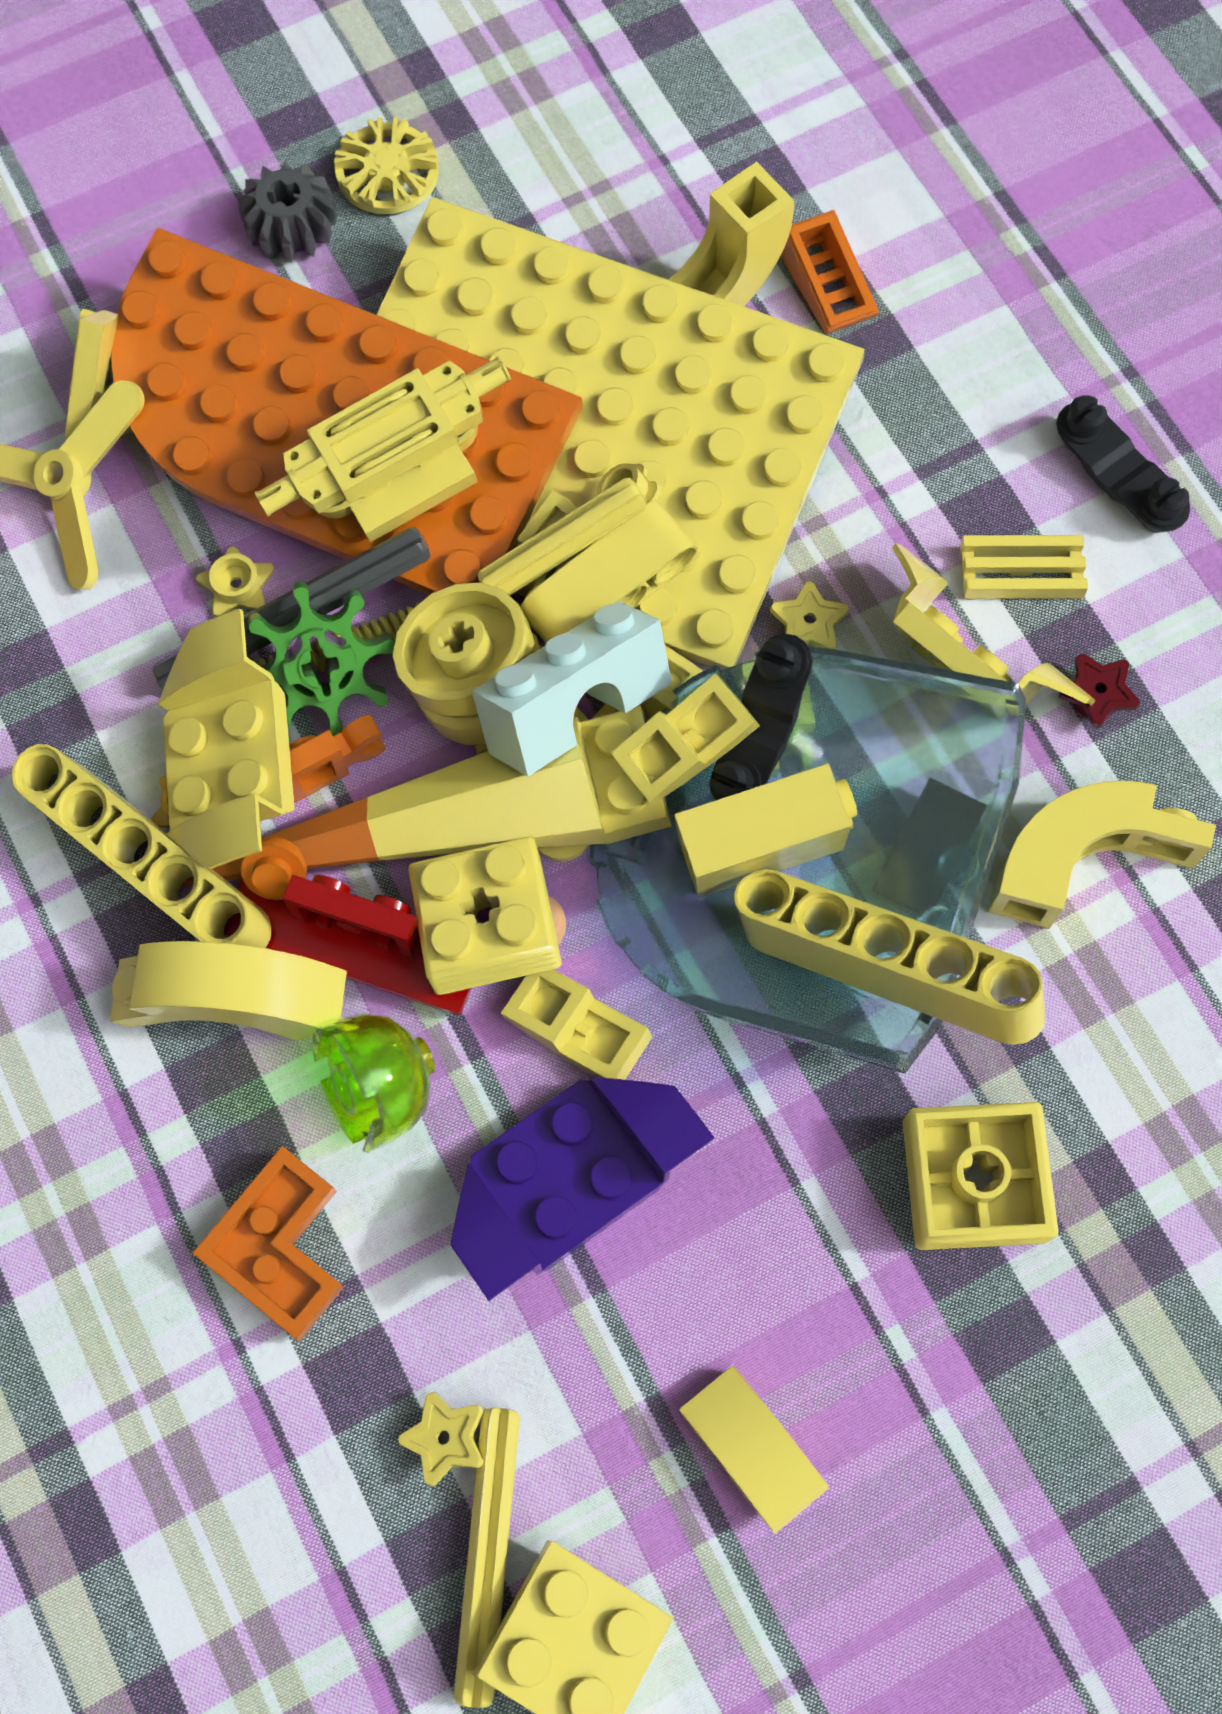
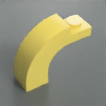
[668,161,795,307]
[988,781,1216,929]
[109,941,347,1040]

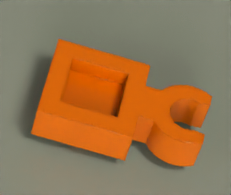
[289,714,386,803]

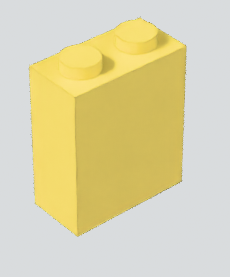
[674,763,858,898]

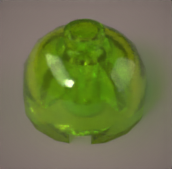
[312,1013,435,1153]

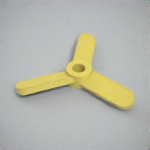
[0,380,145,590]

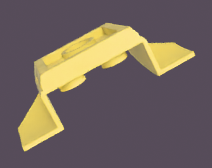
[892,543,1095,719]
[158,608,295,869]

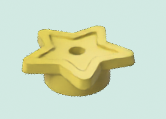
[196,546,274,617]
[770,581,849,652]
[398,1392,483,1487]

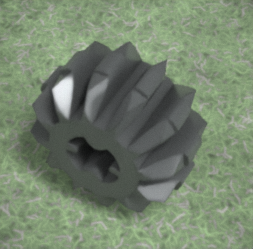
[239,160,337,263]

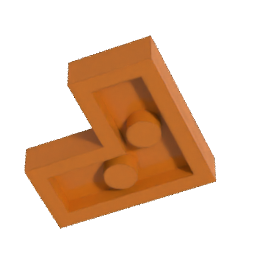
[193,1146,344,1342]

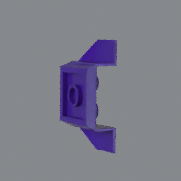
[450,1077,715,1301]

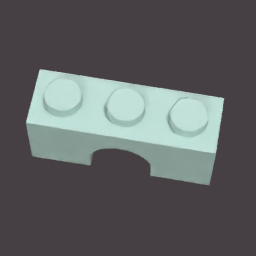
[472,601,672,777]

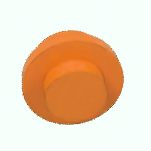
[241,837,307,900]

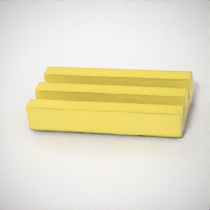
[960,535,1088,599]

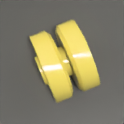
[393,582,542,745]

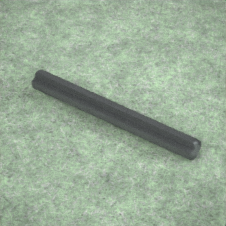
[152,527,431,690]

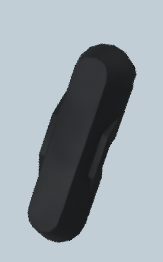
[1056,395,1191,533]
[709,634,813,801]

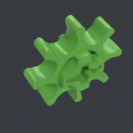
[248,581,395,736]

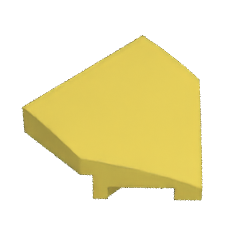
[65,308,118,437]

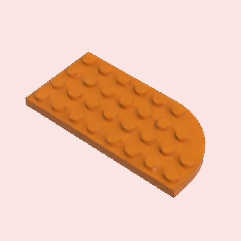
[111,227,583,595]

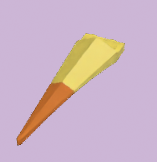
[180,705,671,888]

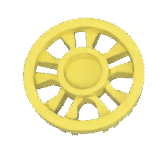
[334,117,439,215]

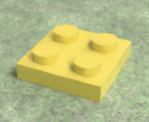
[473,1540,674,1714]

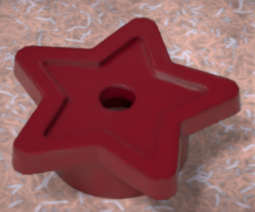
[1059,654,1139,729]

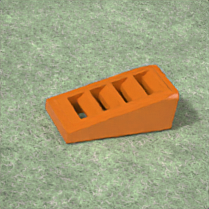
[781,210,879,335]

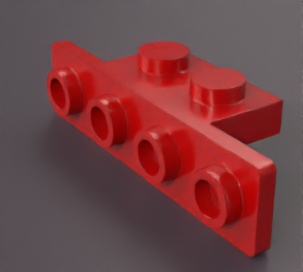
[224,874,472,1016]

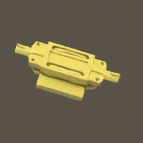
[254,356,511,542]

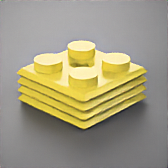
[408,837,562,995]
[902,1102,1058,1250]

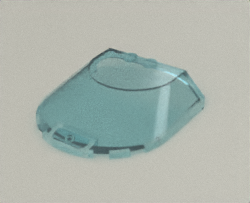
[590,646,1026,1074]

